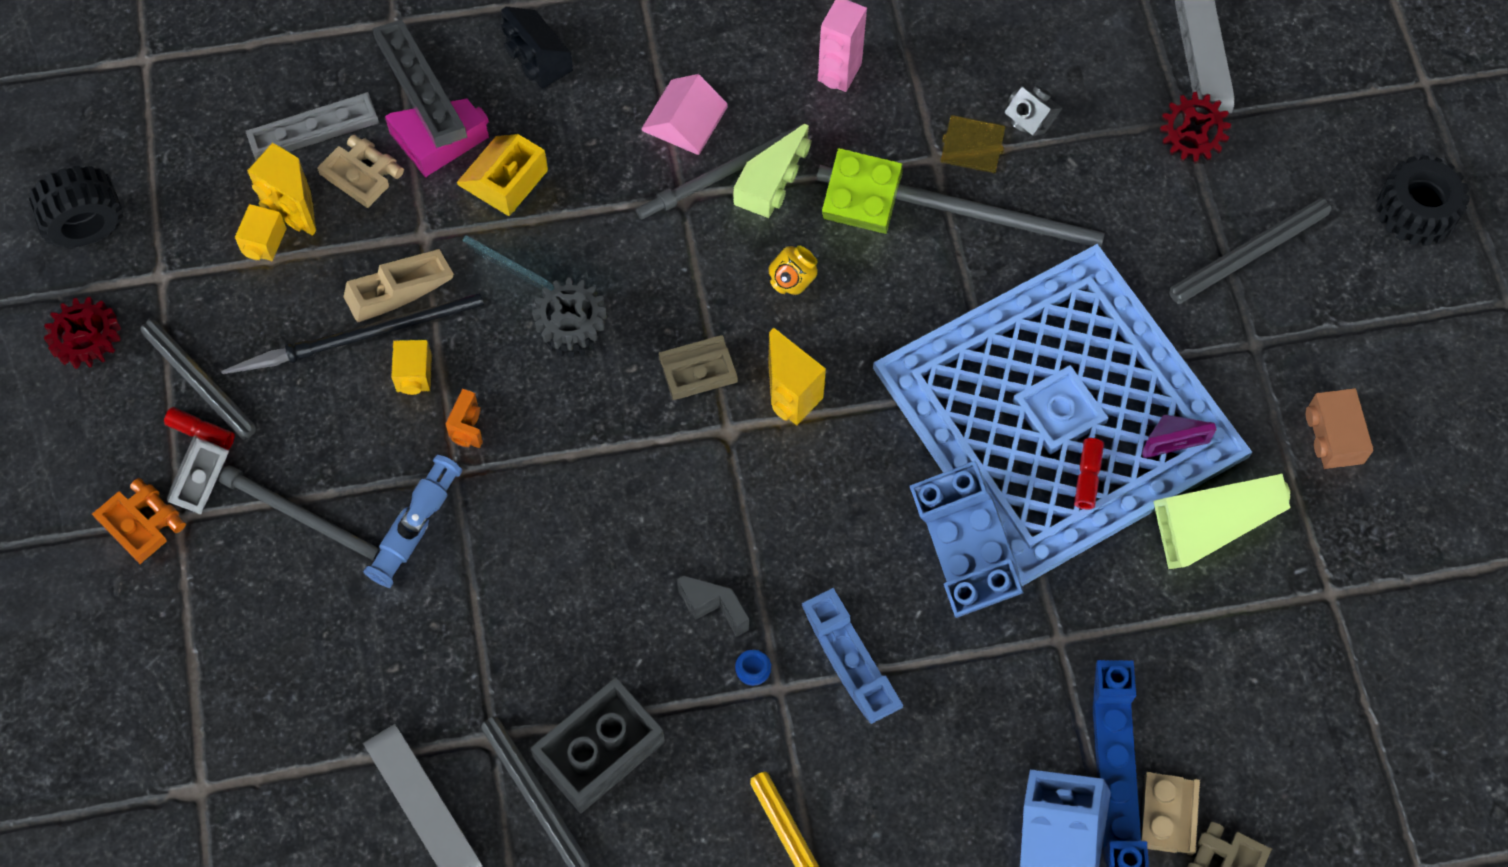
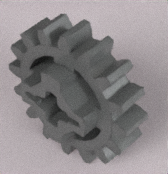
[532,278,607,351]

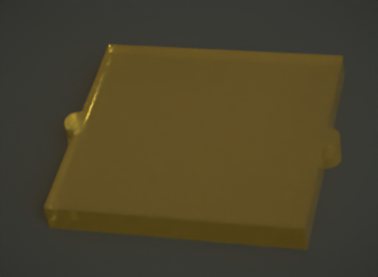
[940,115,1005,173]

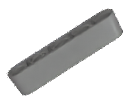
[1175,0,1234,115]
[363,724,483,867]

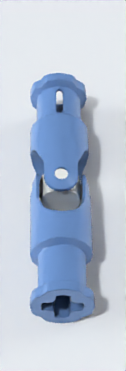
[363,455,462,588]

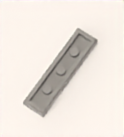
[246,92,379,160]

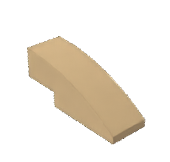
[344,249,454,323]

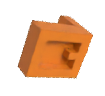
[445,389,483,448]

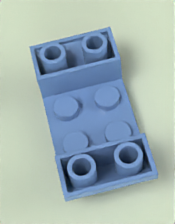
[910,461,1023,618]

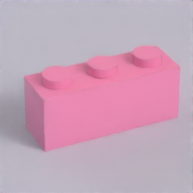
[818,0,867,92]

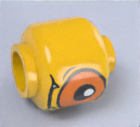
[768,245,818,295]

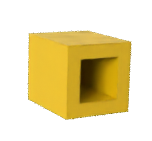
[235,204,287,261]
[391,340,432,395]

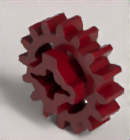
[1160,92,1231,164]
[44,297,121,369]

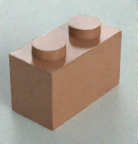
[1306,388,1374,469]

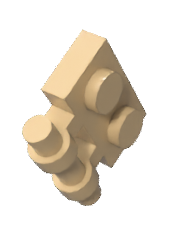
[317,135,404,208]

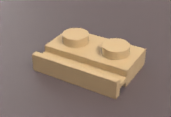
[1140,772,1200,856]

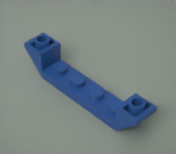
[1093,660,1149,867]

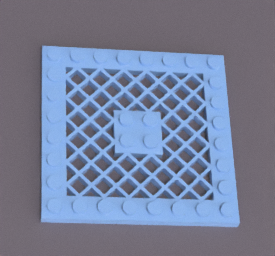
[873,244,1252,586]

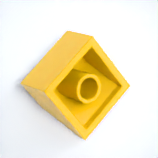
[768,328,826,425]

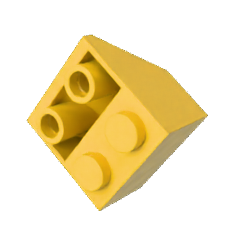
[457,134,548,217]
[248,142,316,236]

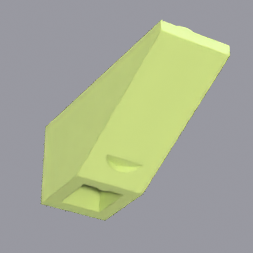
[734,124,812,218]

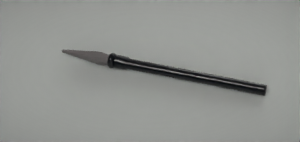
[221,293,484,374]

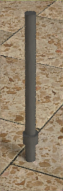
[636,124,802,220]
[218,465,381,561]

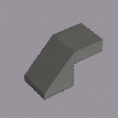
[677,576,749,637]

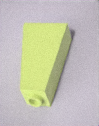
[1153,474,1290,569]

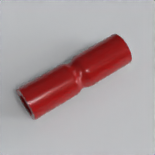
[164,407,235,450]
[1074,438,1104,510]

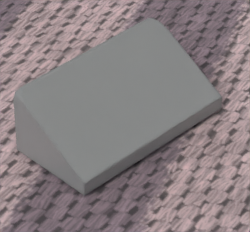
[167,435,229,514]

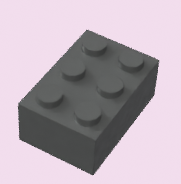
[530,677,665,814]

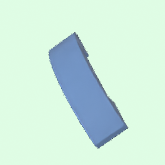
[802,588,903,724]

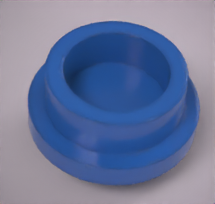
[735,650,771,686]

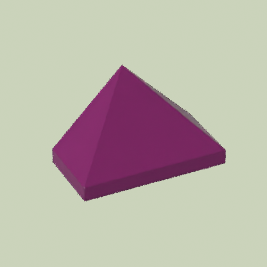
[1142,414,1216,458]

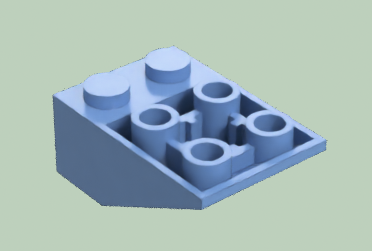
[1020,770,1111,867]

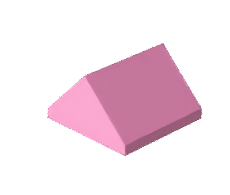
[642,74,727,155]

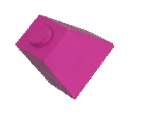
[385,99,489,177]

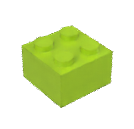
[822,148,903,234]

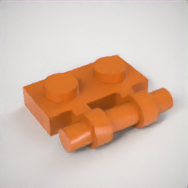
[92,478,186,564]

